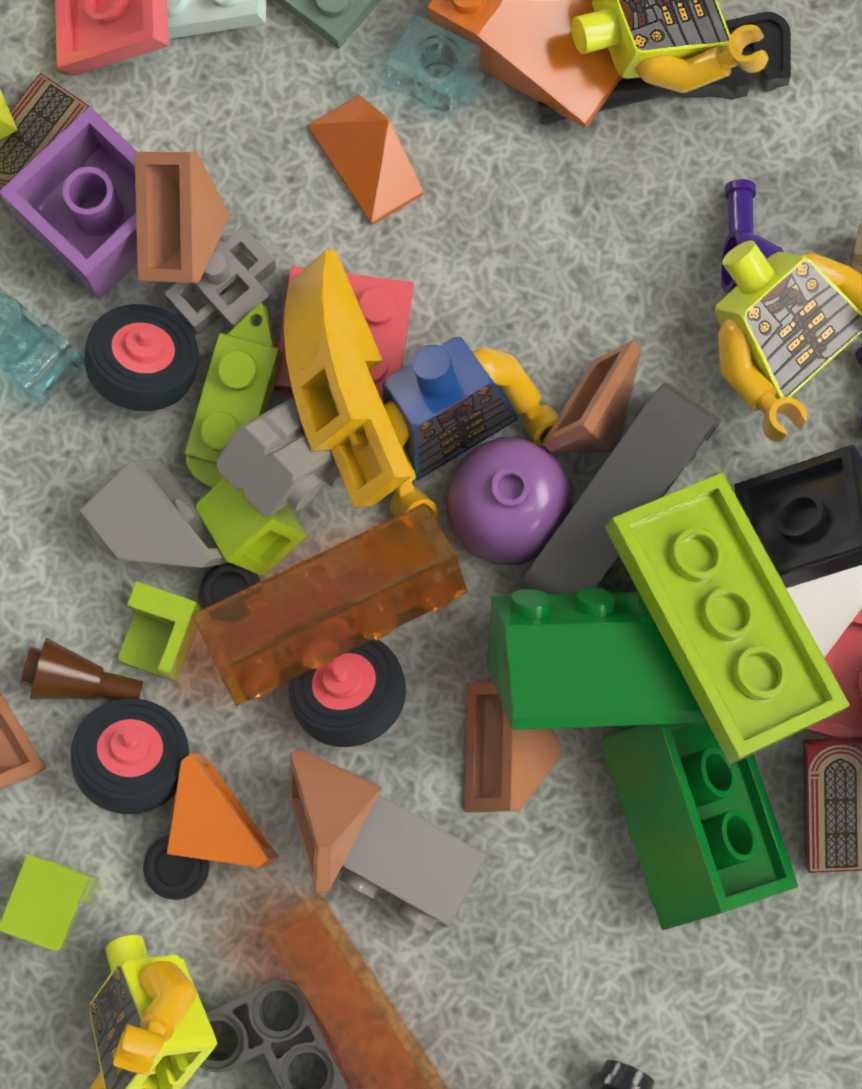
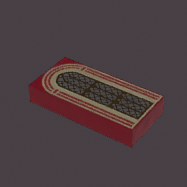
[0,73,89,190]
[803,737,862,873]

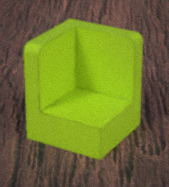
[196,477,308,577]
[118,581,204,683]
[0,854,99,951]

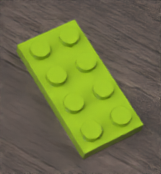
[605,472,850,765]

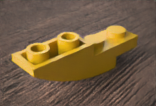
[284,250,413,508]

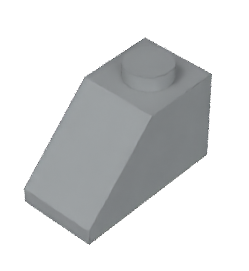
[80,459,229,568]

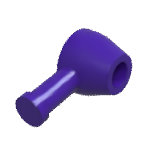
[721,179,783,293]

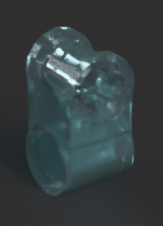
[0,291,85,407]

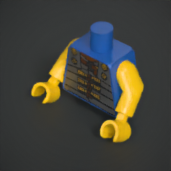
[382,337,559,533]

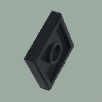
[734,444,862,588]

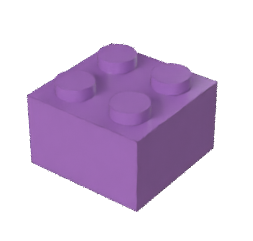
[0,106,138,299]

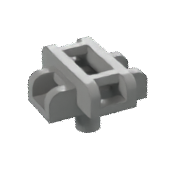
[164,226,276,334]

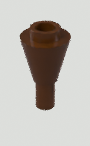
[20,637,143,700]

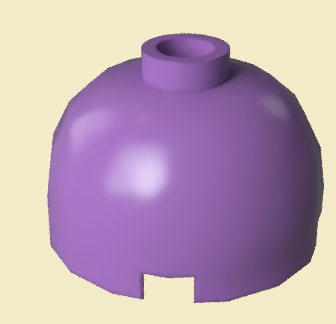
[447,437,572,565]

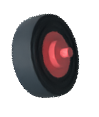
[84,304,199,411]
[288,632,406,747]
[71,698,189,814]

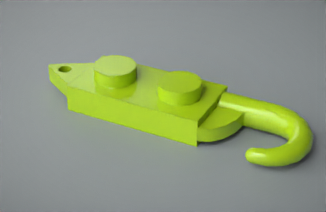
[184,303,284,488]

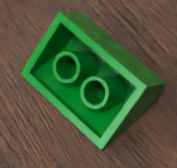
[486,587,708,730]
[600,723,798,931]

